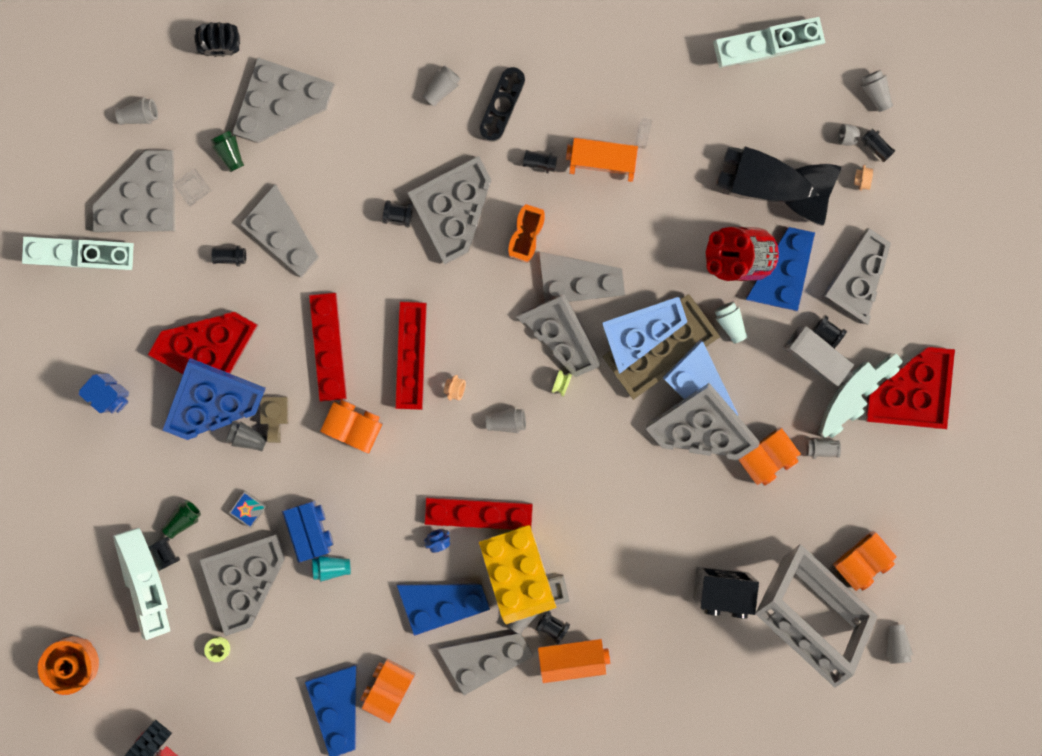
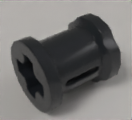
[382,200,413,228]
[812,315,847,349]
[148,537,180,571]
[535,611,570,644]

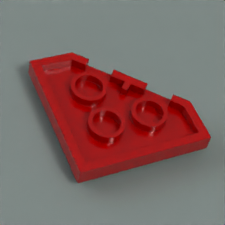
[148,311,258,374]
[865,347,955,429]

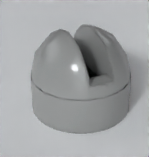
[838,123,860,146]

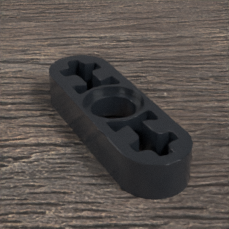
[480,67,525,142]

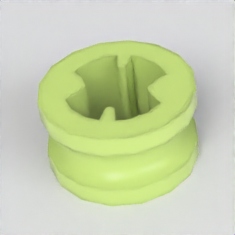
[551,370,572,397]
[204,636,230,662]

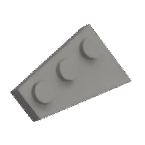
[240,184,319,277]
[822,228,891,325]
[539,251,625,302]
[517,294,601,377]
[438,632,534,695]

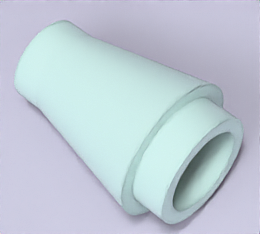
[715,302,748,344]

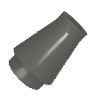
[226,421,267,452]

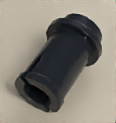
[861,128,896,162]
[523,150,558,174]
[211,245,247,267]

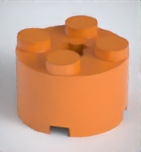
[38,636,99,695]

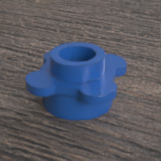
[424,529,450,553]

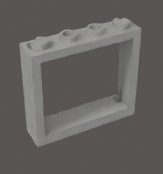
[755,544,877,688]

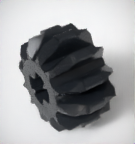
[194,22,240,57]

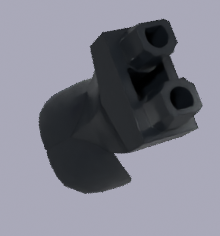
[716,146,841,226]

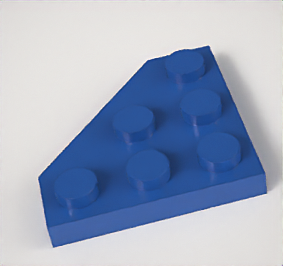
[162,358,266,440]

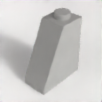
[782,326,854,387]

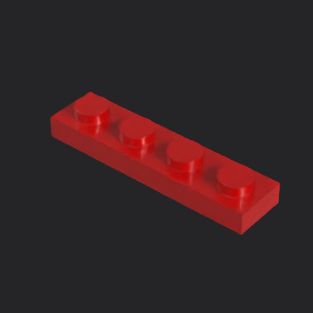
[309,293,347,402]
[396,302,427,410]
[425,497,533,530]

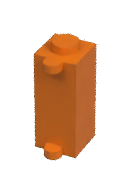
[566,138,638,182]
[538,639,611,683]

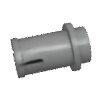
[806,438,841,459]

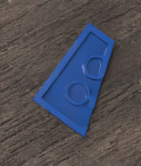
[745,227,815,311]
[397,584,490,636]
[305,664,357,756]

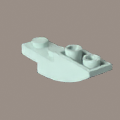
[713,17,825,68]
[22,237,134,270]
[818,354,903,438]
[113,528,170,640]

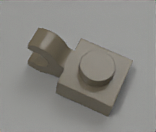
[260,397,288,443]

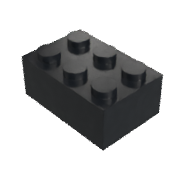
[693,567,759,619]

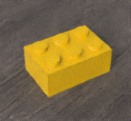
[479,525,557,624]

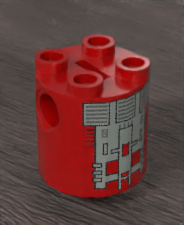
[705,227,779,281]

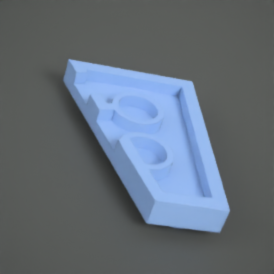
[602,297,687,374]
[663,340,738,416]

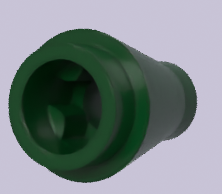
[211,130,244,172]
[161,500,201,539]

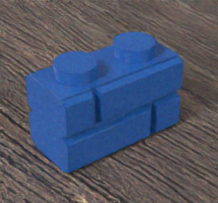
[79,374,129,414]
[282,500,334,563]

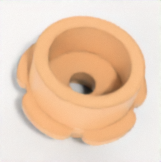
[854,165,873,191]
[444,375,466,401]

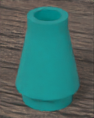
[312,556,351,582]

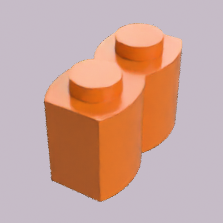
[508,204,545,263]
[320,399,383,454]
[738,427,801,486]
[832,530,897,591]
[360,659,416,723]

